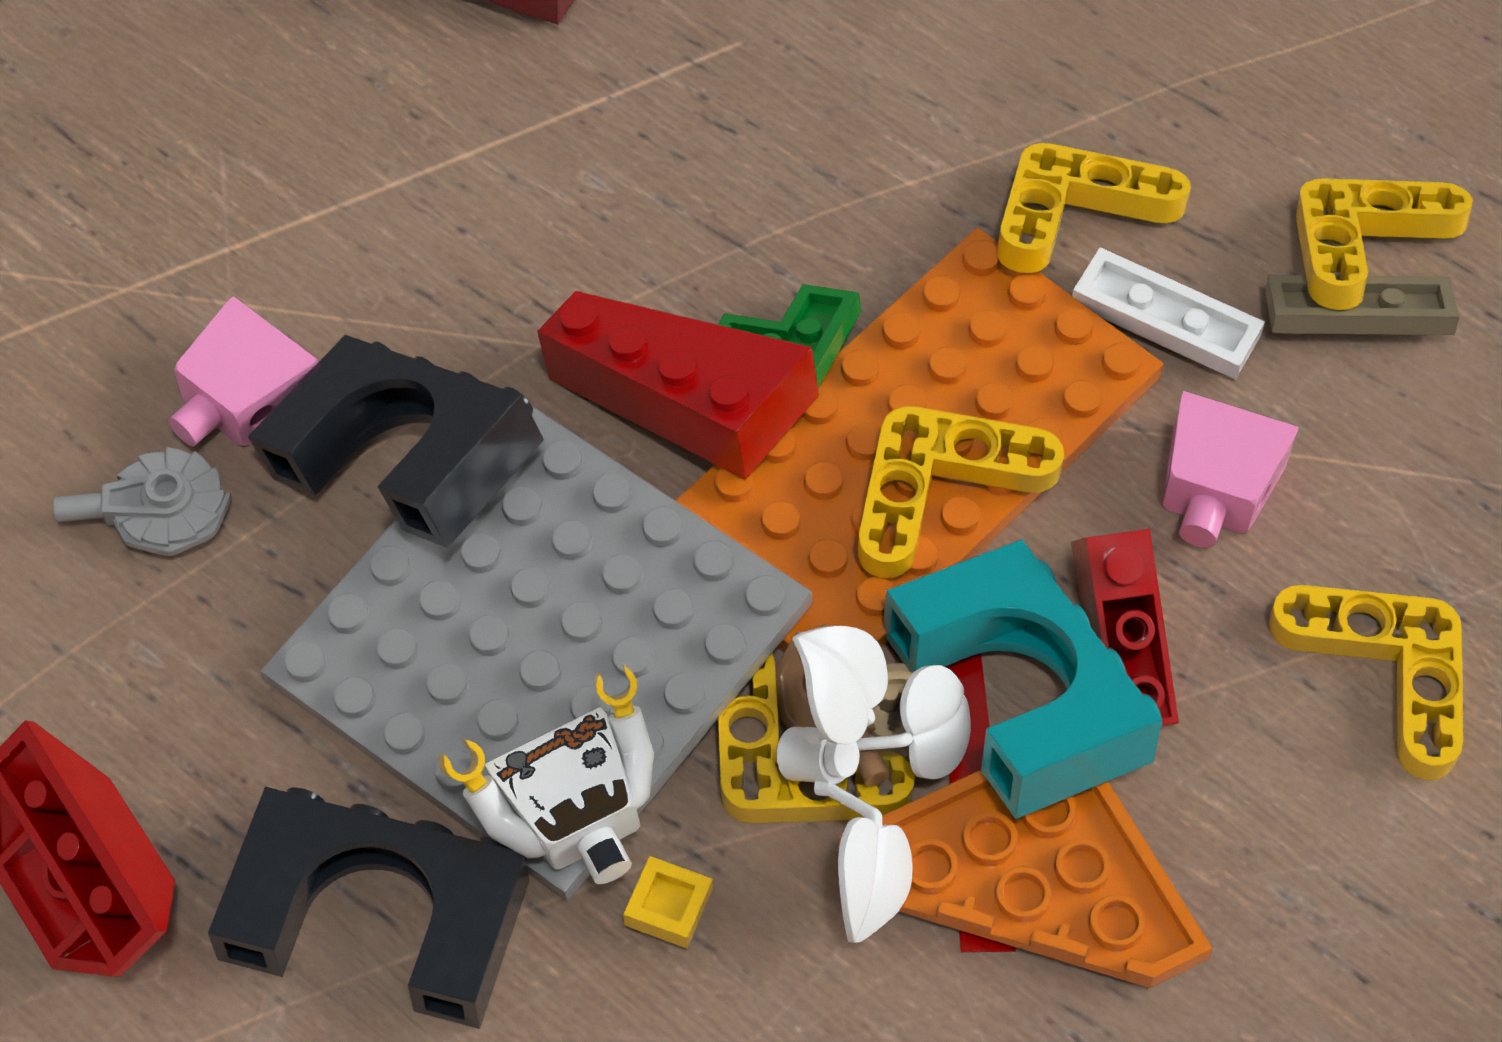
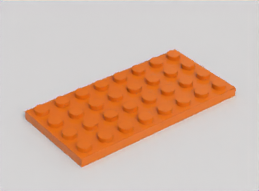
[675,227,1164,653]

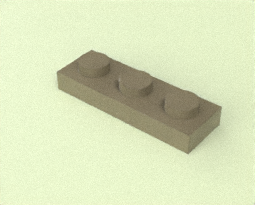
[1265,275,1459,336]

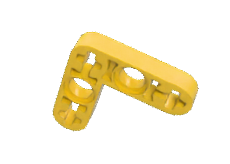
[997,143,1191,273]
[1296,178,1473,310]
[858,406,1064,578]
[1268,585,1463,780]
[718,653,915,823]

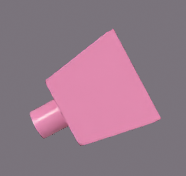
[168,296,318,447]
[1162,391,1299,548]

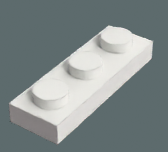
[1072,247,1265,380]

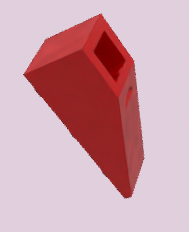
[1071,528,1179,726]

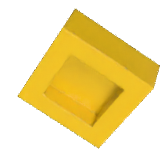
[623,856,713,949]

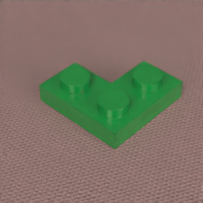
[717,284,862,388]

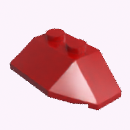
[0,720,175,977]

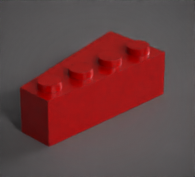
[537,291,819,480]

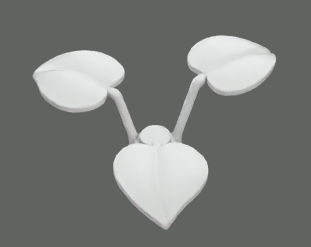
[777,626,971,943]

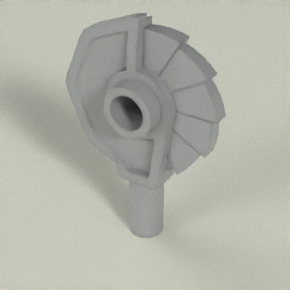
[53,447,232,556]

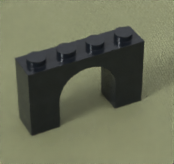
[248,335,544,548]
[208,786,529,1029]

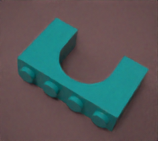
[883,539,1162,819]

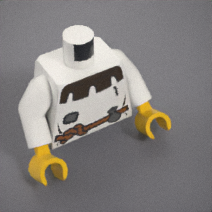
[438,664,654,884]

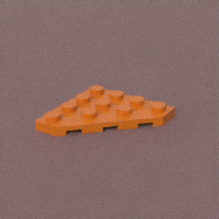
[838,770,1213,988]

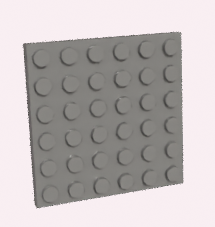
[261,406,813,902]

